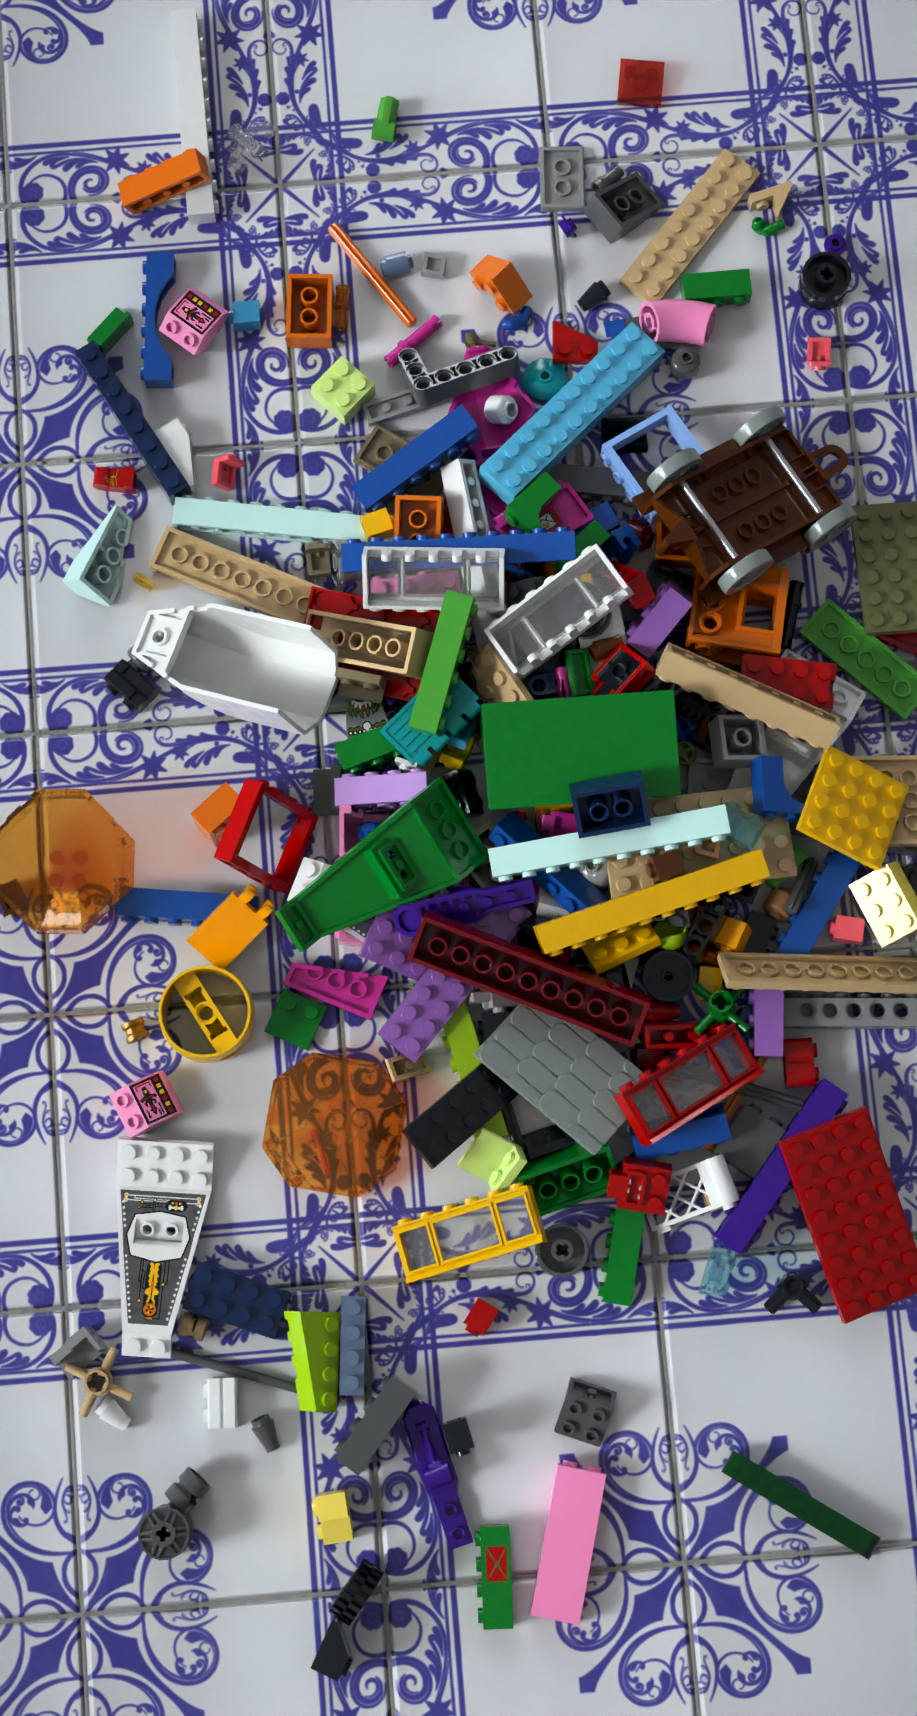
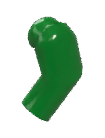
[752,217,785,237]

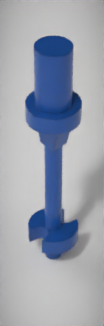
[505,564,564,590]

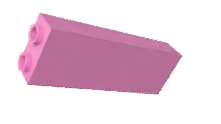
[530,1460,607,1625]

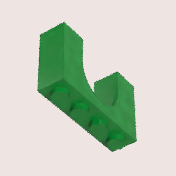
[504,471,611,573]

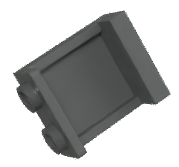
[712,1103,786,1179]

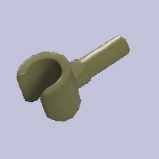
[464,332,496,348]

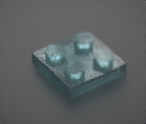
[698,1247,736,1299]

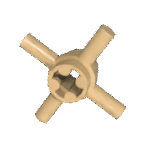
[64,1346,134,1418]

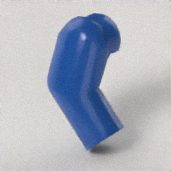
[502,306,533,332]

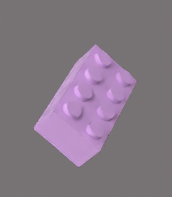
[334,769,435,814]

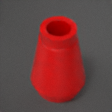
[645,999,680,1022]

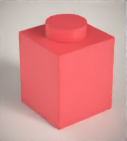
[828,915,865,945]

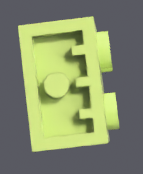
[457,1128,528,1193]

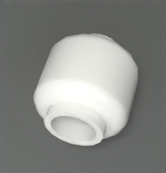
[484,395,518,425]

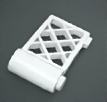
[645,1154,740,1235]

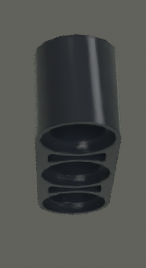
[683,895,730,962]

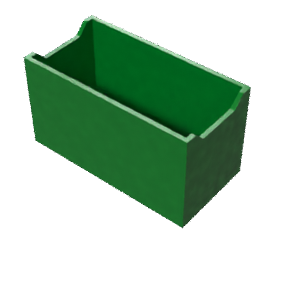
[479,689,681,810]

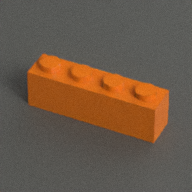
[118,148,211,215]

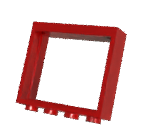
[214,778,319,895]

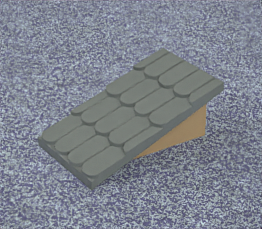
[473,1004,654,1155]

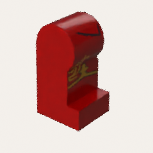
[93,466,137,494]

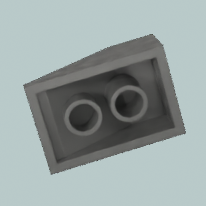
[583,172,665,244]

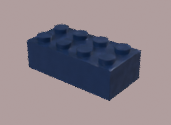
[182,1261,292,1339]

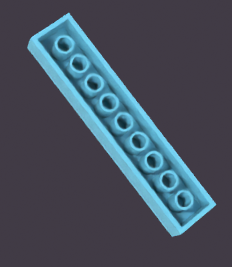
[478,322,665,505]

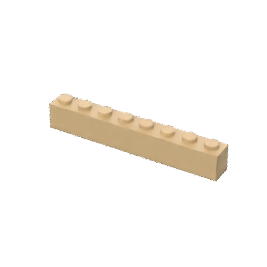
[655,642,841,750]

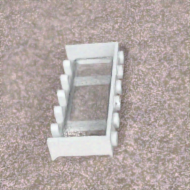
[484,544,634,680]
[362,546,505,613]

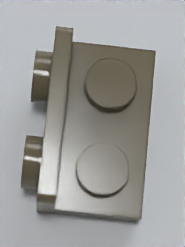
[335,667,387,704]

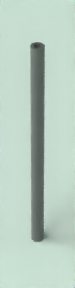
[171,1348,297,1393]

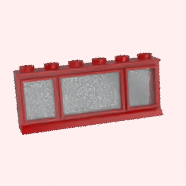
[613,1022,766,1147]

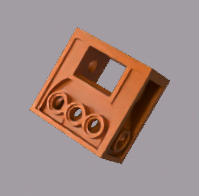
[683,567,790,667]

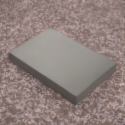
[539,146,585,212]

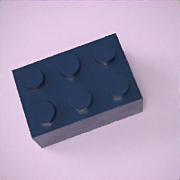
[569,770,651,839]

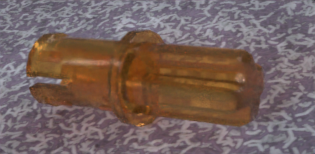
[333,284,351,331]

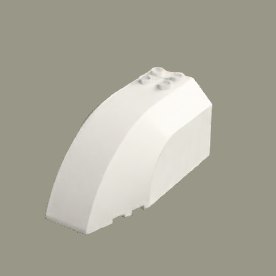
[131,603,339,735]

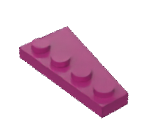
[283,962,389,1021]

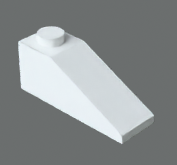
[154,418,196,494]

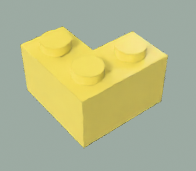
[312,1488,354,1545]

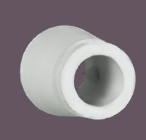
[94,1396,132,1431]

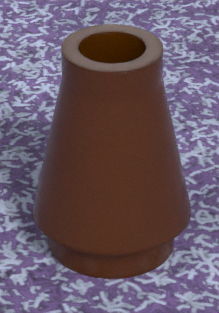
[588,634,624,663]

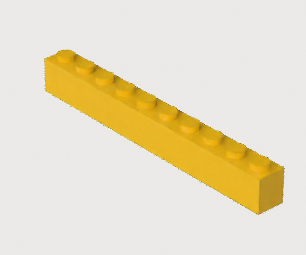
[533,849,770,957]

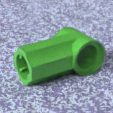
[371,96,400,143]

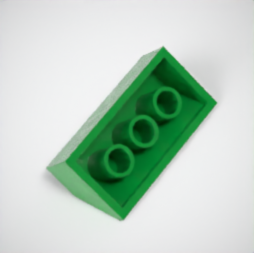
[517,1142,617,1216]

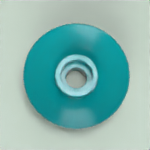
[522,358,567,402]

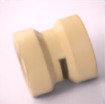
[178,1312,209,1342]

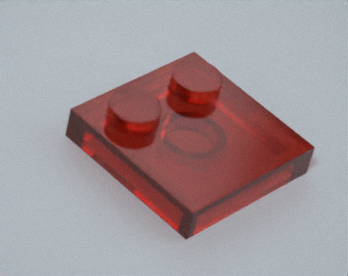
[617,58,665,108]

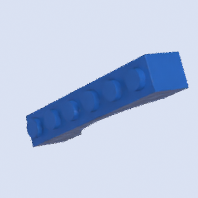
[140,252,176,388]

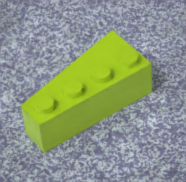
[284,1311,340,1412]

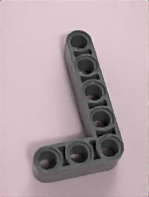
[398,346,520,407]

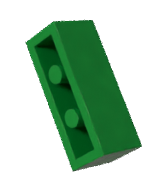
[680,269,752,308]

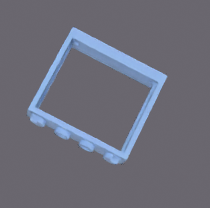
[600,405,705,525]

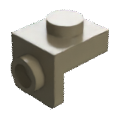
[305,541,332,578]

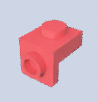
[806,337,832,370]
[211,454,245,491]

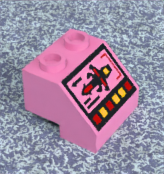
[159,287,230,355]
[109,1070,184,1138]

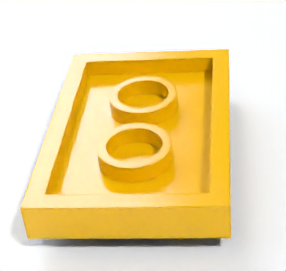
[580,922,661,975]

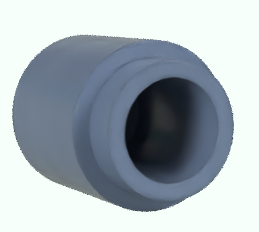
[379,251,414,278]

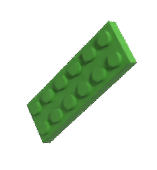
[798,598,917,722]

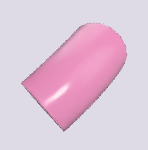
[639,299,717,347]

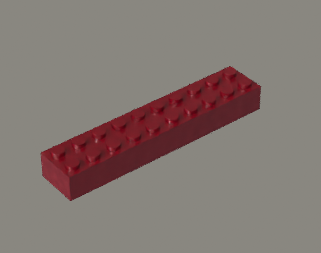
[407,910,652,1047]

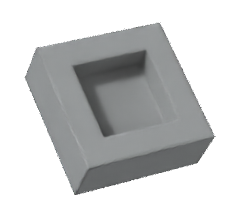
[421,252,447,280]

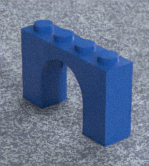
[750,755,819,822]

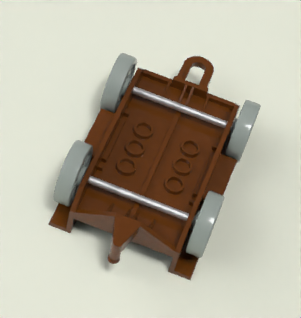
[631,405,858,608]

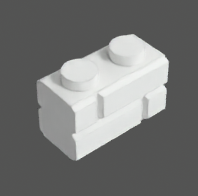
[203,1377,239,1429]

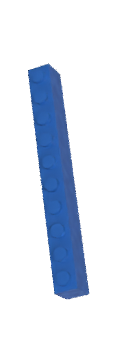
[341,527,577,573]
[718,850,861,1065]

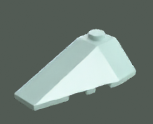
[62,506,133,607]

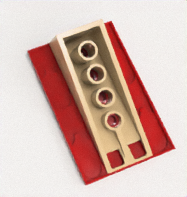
[304,586,440,702]

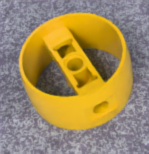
[158,966,256,1063]

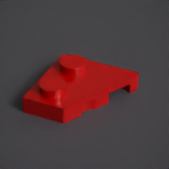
[552,321,598,365]

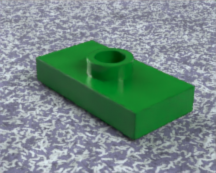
[564,647,595,697]

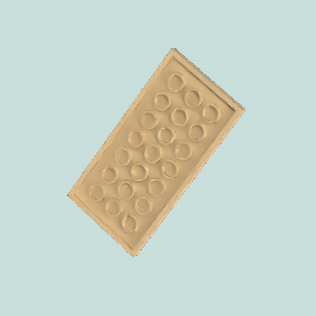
[606,787,797,899]

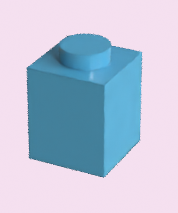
[228,300,262,332]

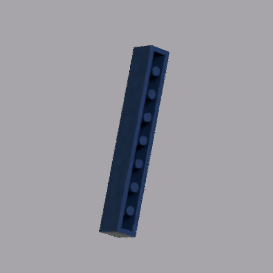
[75,340,191,506]

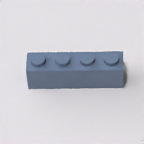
[339,1296,367,1396]

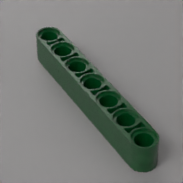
[721,1450,881,1560]

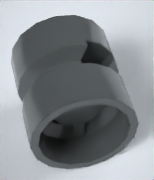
[165,1466,211,1514]

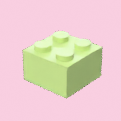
[311,356,376,426]

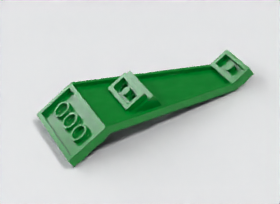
[275,777,489,952]

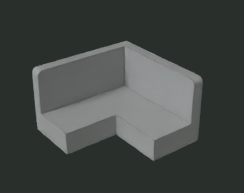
[49,1326,108,1379]

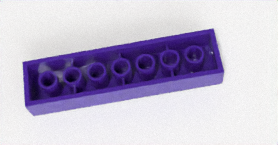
[711,1078,848,1255]

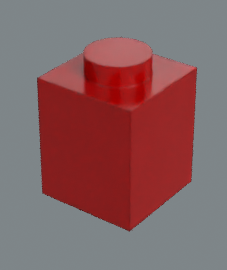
[463,1298,499,1337]

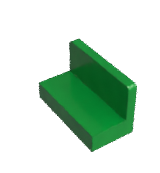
[87,307,134,356]

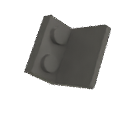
[554,1377,617,1447]

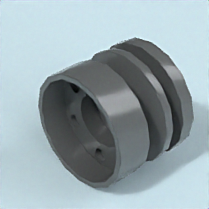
[138,1504,194,1560]

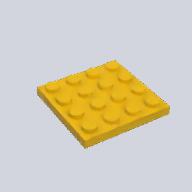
[796,745,909,871]

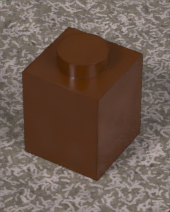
[646,849,686,883]

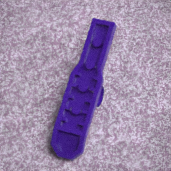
[392,877,537,937]
[402,1401,473,1550]

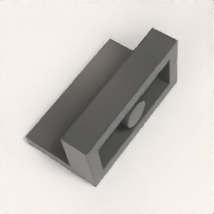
[313,765,341,816]

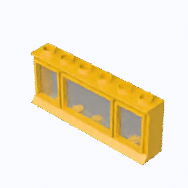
[391,1182,548,1284]

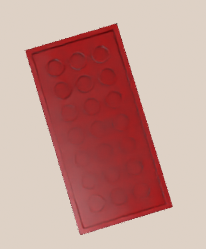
[778,1106,917,1324]

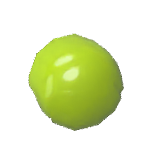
[653,921,689,950]

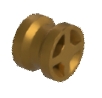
[121,1017,150,1044]

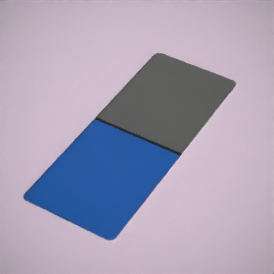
[604,317,640,338]

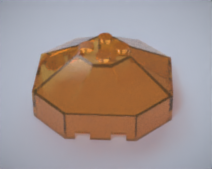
[0,789,135,934]
[262,1052,408,1199]

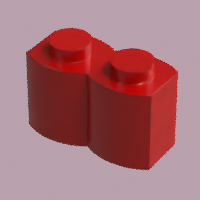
[782,1038,819,1088]

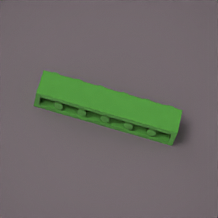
[409,590,478,737]

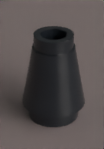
[577,280,611,312]

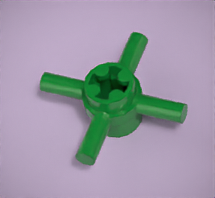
[692,982,751,1035]

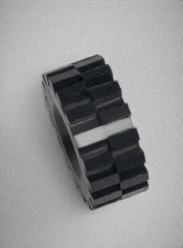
[328,1558,384,1626]

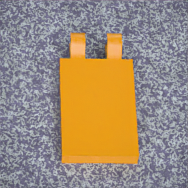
[186,884,275,969]

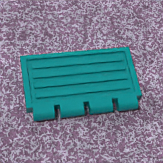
[379,678,481,768]

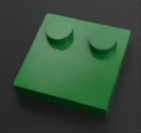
[264,988,327,1051]

